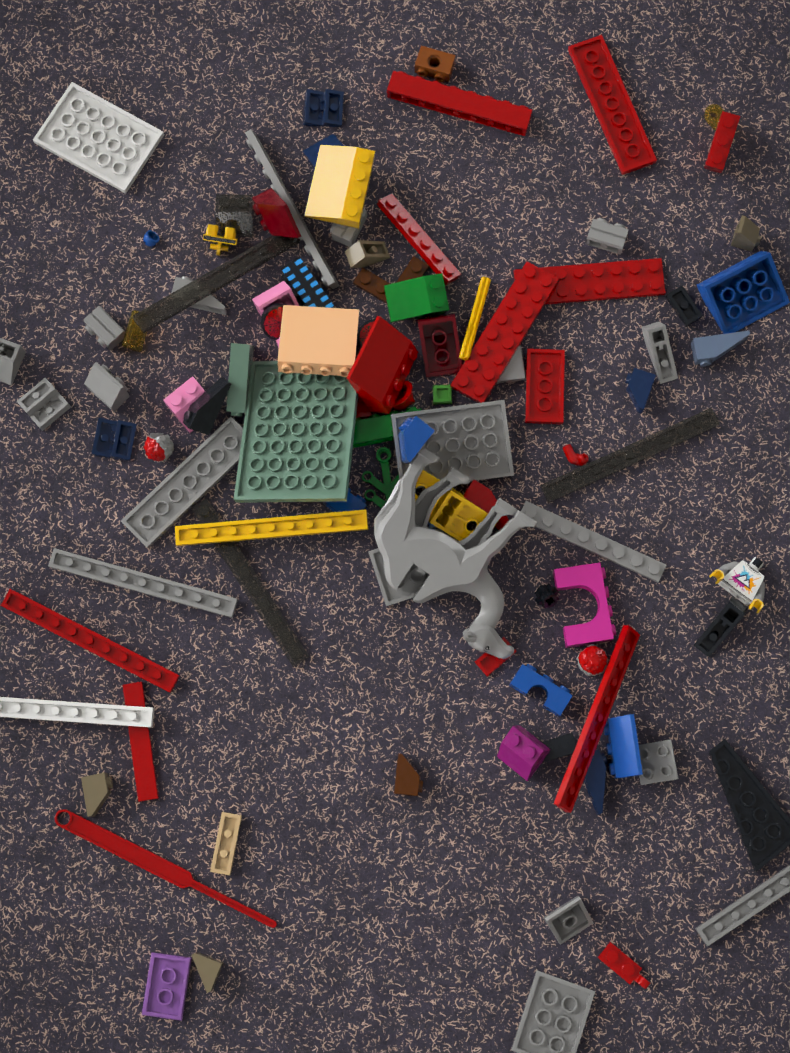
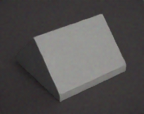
[543,896,594,945]

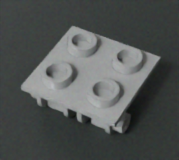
[639,739,679,785]

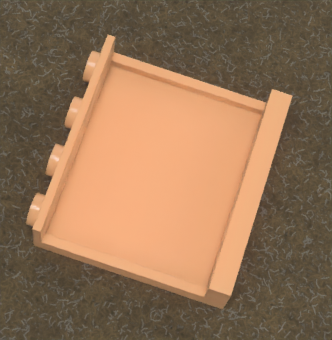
[278,305,359,377]

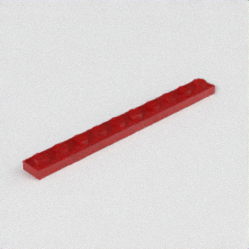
[0,589,180,693]
[553,625,640,813]

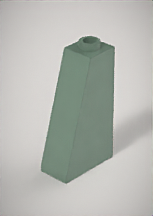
[226,343,255,416]

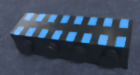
[280,257,335,308]

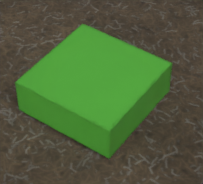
[433,385,452,405]

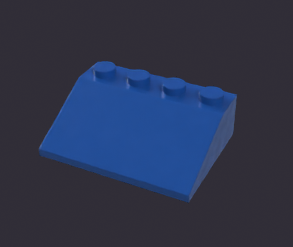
[697,251,790,334]

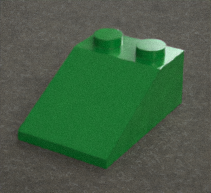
[384,273,449,323]

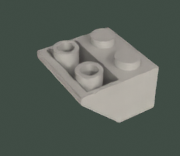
[0,338,26,386]
[84,362,130,412]

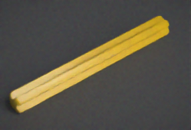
[459,277,491,360]

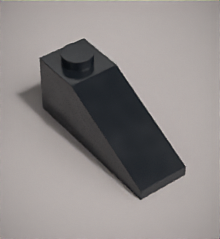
[183,377,231,435]
[694,597,748,657]

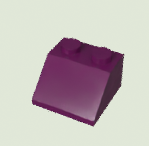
[497,725,551,781]

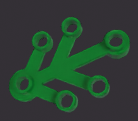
[362,447,399,508]

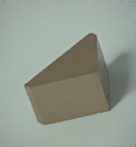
[192,952,224,993]

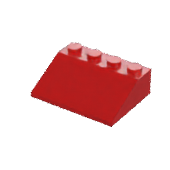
[346,316,418,414]

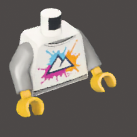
[709,557,765,613]

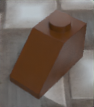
[394,753,423,797]

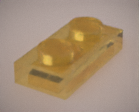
[122,310,151,352]

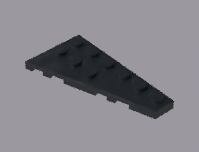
[708,739,790,872]

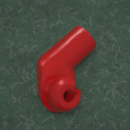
[562,444,589,466]

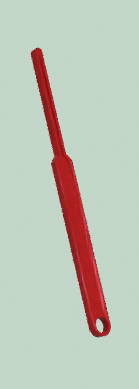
[54,809,277,928]

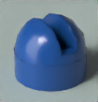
[143,230,160,247]

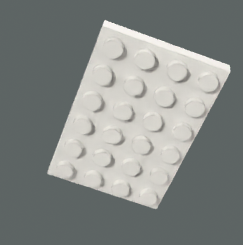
[33,82,164,193]

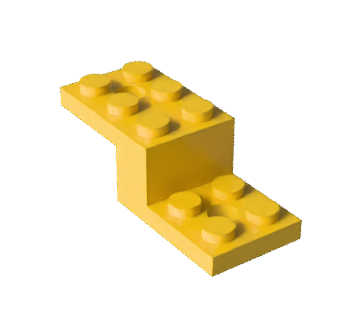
[415,470,499,541]

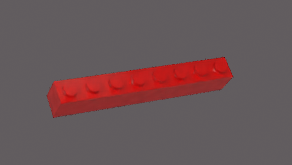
[387,71,533,136]

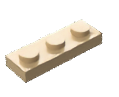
[210,812,242,875]

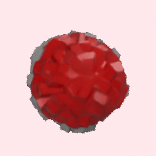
[143,433,174,461]
[576,644,608,676]

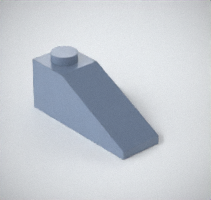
[691,331,750,367]

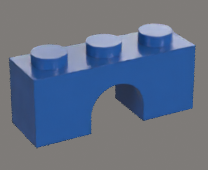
[509,664,572,717]

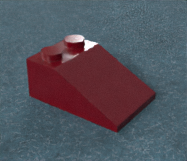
[252,188,301,238]
[418,313,462,378]

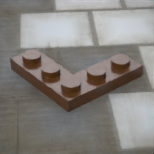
[353,256,429,304]

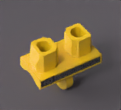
[203,224,238,256]

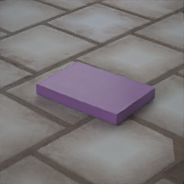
[142,952,192,1021]

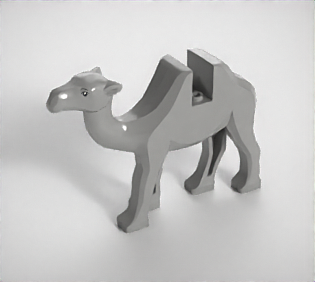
[374,447,538,659]

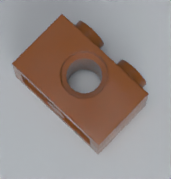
[415,46,456,82]

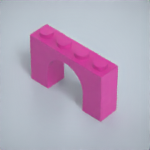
[553,562,616,648]

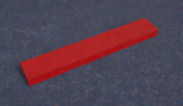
[123,682,159,802]

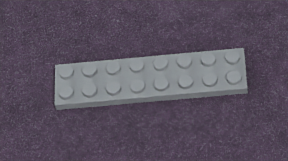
[121,417,243,549]

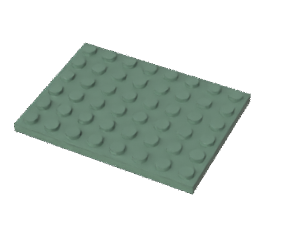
[233,361,358,503]

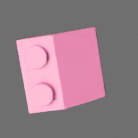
[252,281,299,316]
[163,376,206,433]

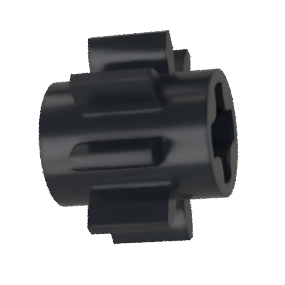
[534,583,559,609]

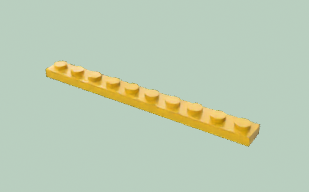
[175,510,368,546]

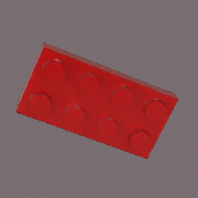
[525,349,565,424]

